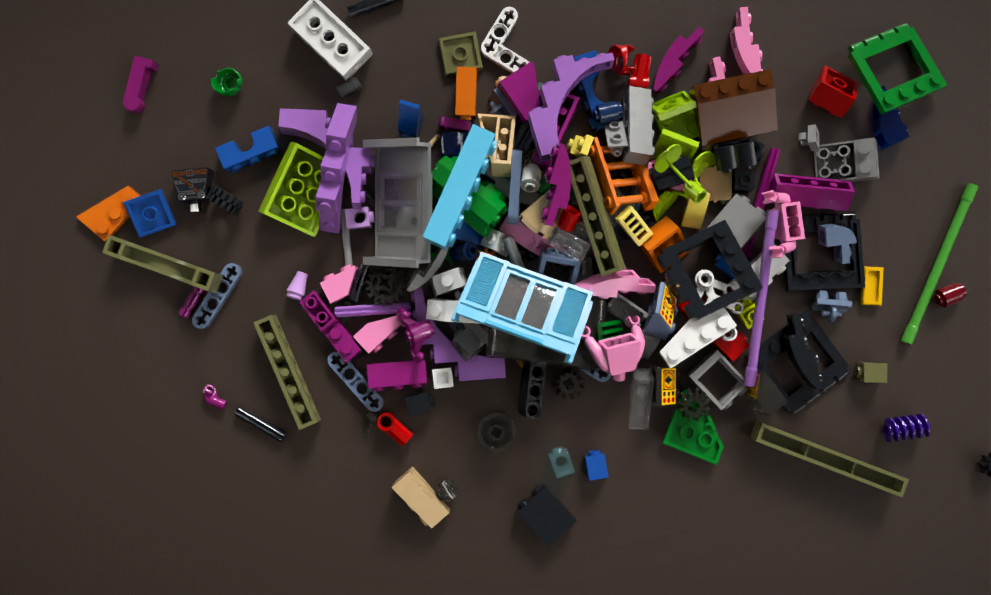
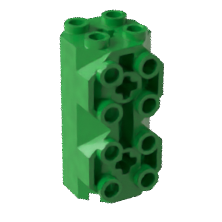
[431,155,509,238]

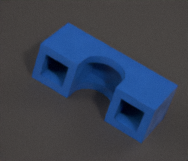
[215,126,281,173]

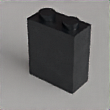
[516,484,577,547]

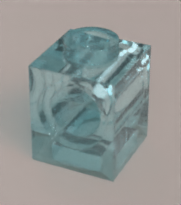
[548,446,575,478]

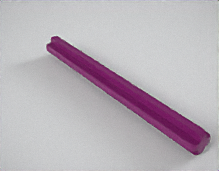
[742,148,780,258]

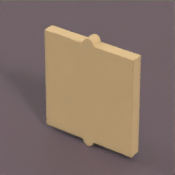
[700,165,732,203]

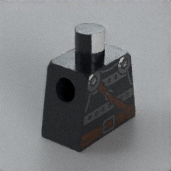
[171,167,213,213]

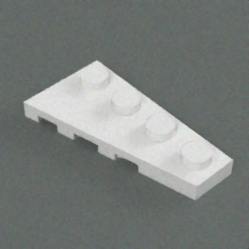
[659,293,737,369]

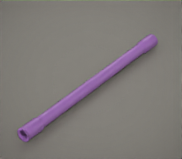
[744,210,779,387]

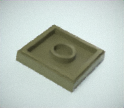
[439,31,483,77]

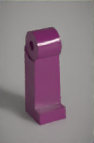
[123,55,159,114]

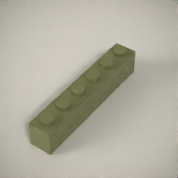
[569,156,626,276]

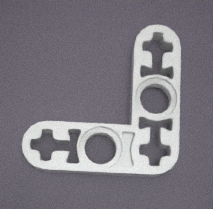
[481,7,529,73]

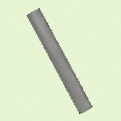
[341,209,353,266]

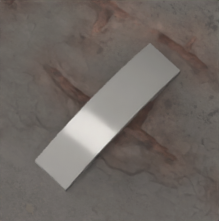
[407,246,449,292]

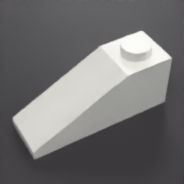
[426,298,481,324]

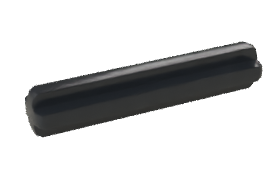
[234,406,287,442]

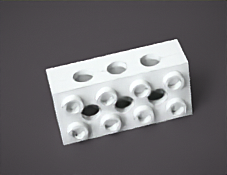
[288,0,373,81]

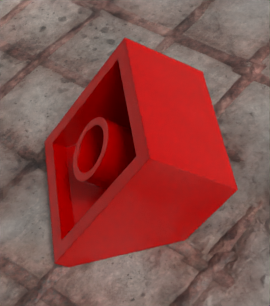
[808,65,858,118]

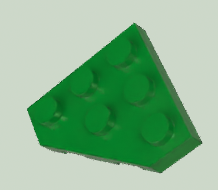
[662,389,724,465]

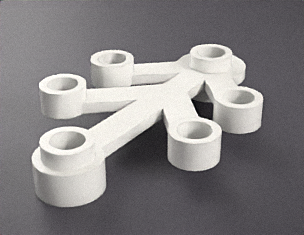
[688,270,744,341]

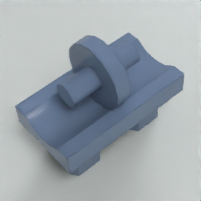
[488,87,518,117]
[811,290,852,322]

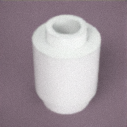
[520,163,541,193]

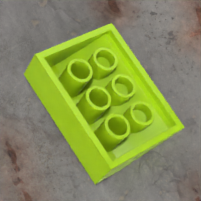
[258,142,324,237]

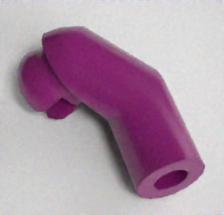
[203,384,227,410]

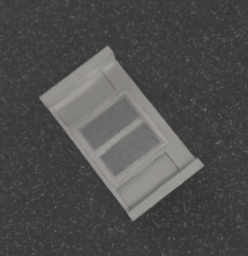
[363,138,433,268]

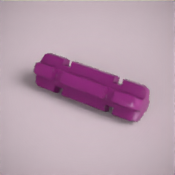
[179,286,205,318]

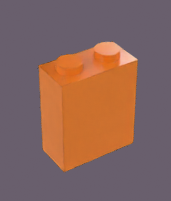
[455,67,478,120]

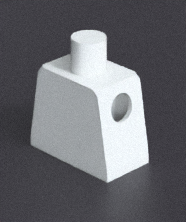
[429,267,467,297]

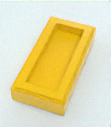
[860,266,884,306]

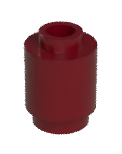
[934,283,967,308]

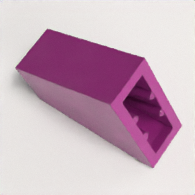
[497,61,541,125]

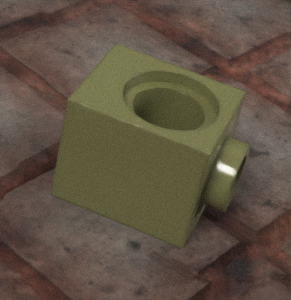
[855,362,887,383]

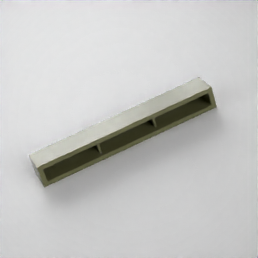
[750,421,909,498]

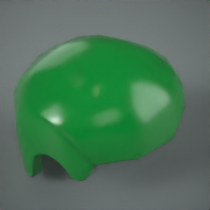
[211,68,243,97]

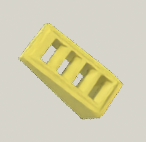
[614,205,653,247]

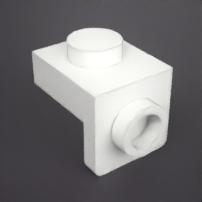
[480,228,508,257]

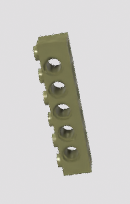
[253,315,321,430]

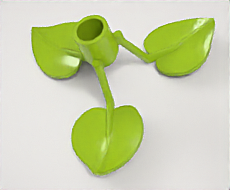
[652,144,716,222]

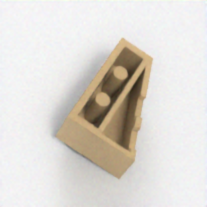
[478,114,516,177]
[391,466,450,528]

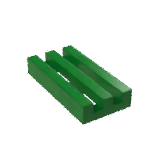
[597,319,623,341]

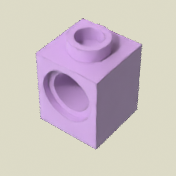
[345,207,375,230]

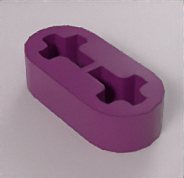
[438,116,475,134]

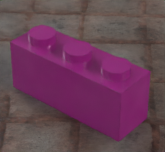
[366,359,427,391]

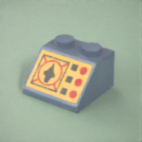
[643,282,678,340]

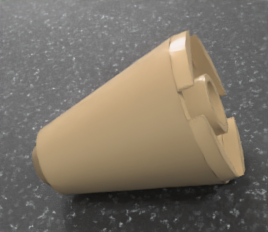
[519,191,571,240]

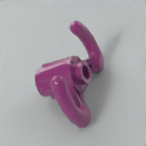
[396,308,434,363]

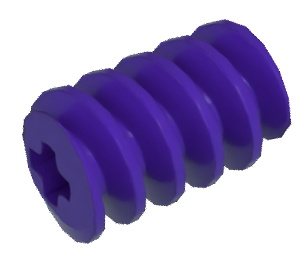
[883,413,930,443]

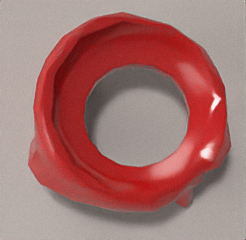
[608,44,637,76]

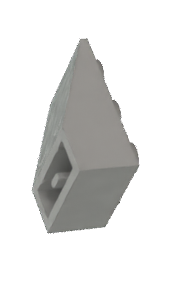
[814,138,880,182]

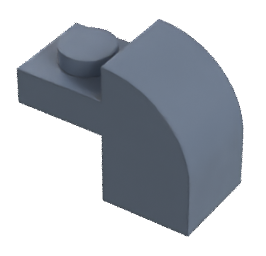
[818,224,857,264]

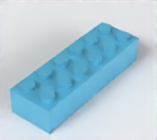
[422,124,497,251]

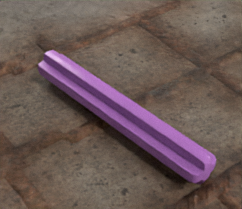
[334,302,411,317]

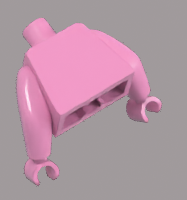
[761,190,805,258]
[581,316,645,382]

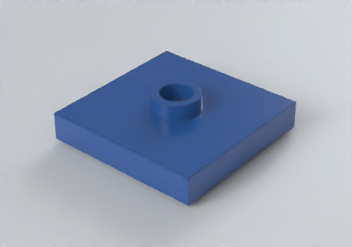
[123,188,177,238]

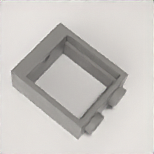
[686,349,747,410]

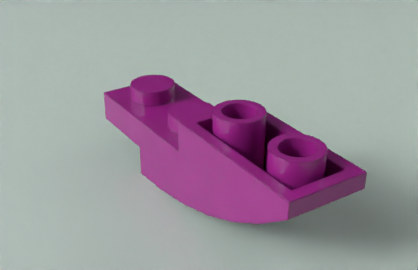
[651,26,705,96]
[541,143,571,227]
[299,290,362,363]

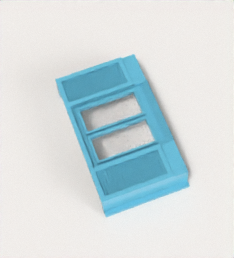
[451,252,593,364]

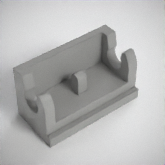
[604,293,649,326]

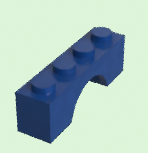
[574,50,619,133]

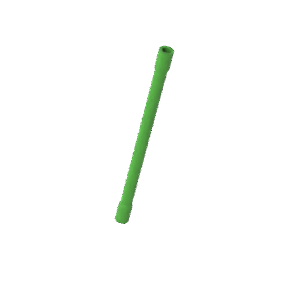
[900,183,979,345]

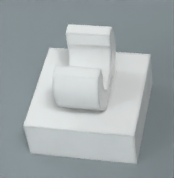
[432,367,454,389]

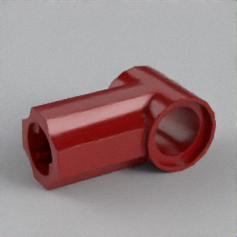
[627,54,652,89]
[556,205,583,232]
[377,411,414,447]

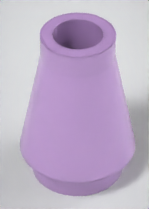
[286,271,308,301]

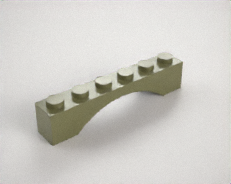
[102,235,223,294]

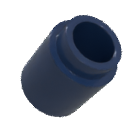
[593,101,623,124]
[450,241,478,263]

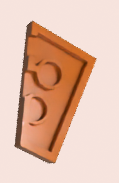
[76,186,141,242]

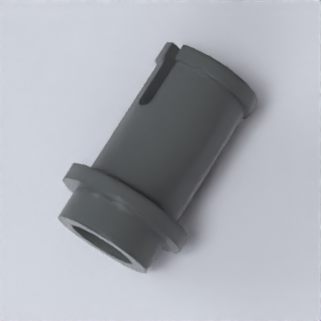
[336,76,362,98]

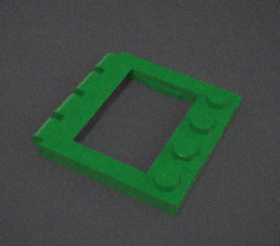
[848,23,947,115]

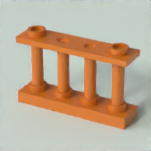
[588,137,659,215]

